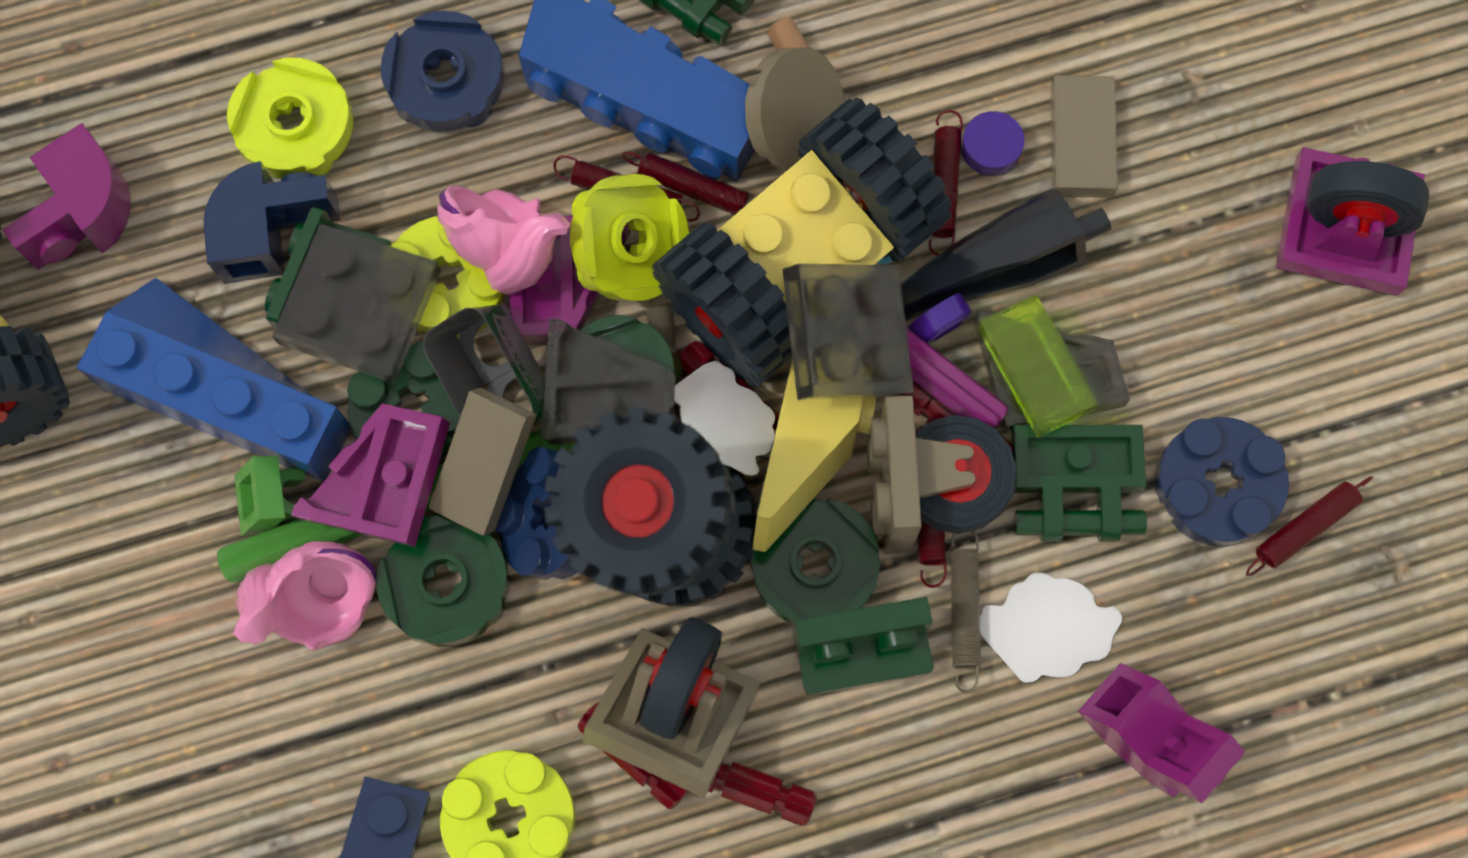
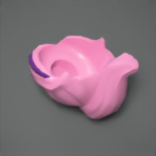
[437,185,570,295]
[233,542,377,650]

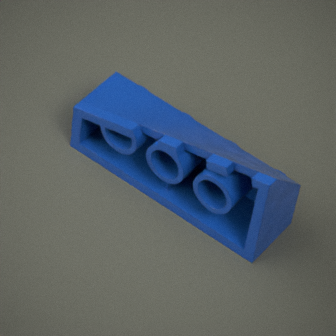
[519,0,755,182]
[76,277,351,482]

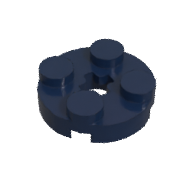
[381,11,505,131]
[1155,417,1289,547]
[495,447,577,580]

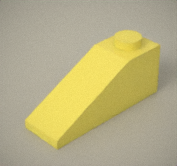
[752,355,877,552]

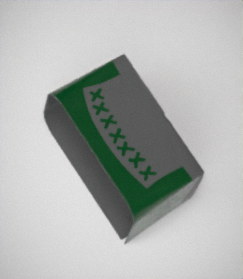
[423,304,561,426]

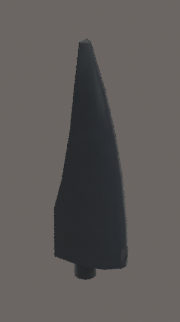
[848,187,1112,341]

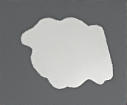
[670,361,775,476]
[979,572,1122,683]

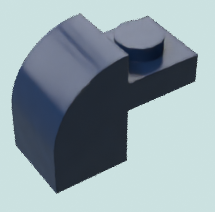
[204,161,341,284]

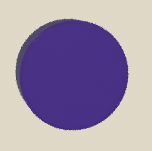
[961,111,1025,176]
[907,293,972,345]

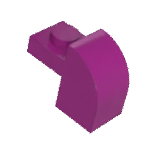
[2,123,131,270]
[1078,663,1245,804]

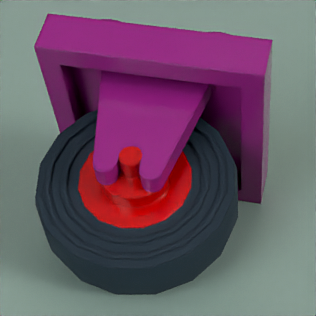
[1275,147,1429,296]

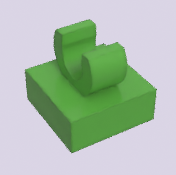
[234,456,305,536]

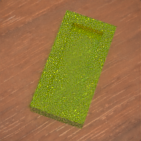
[977,294,1098,438]

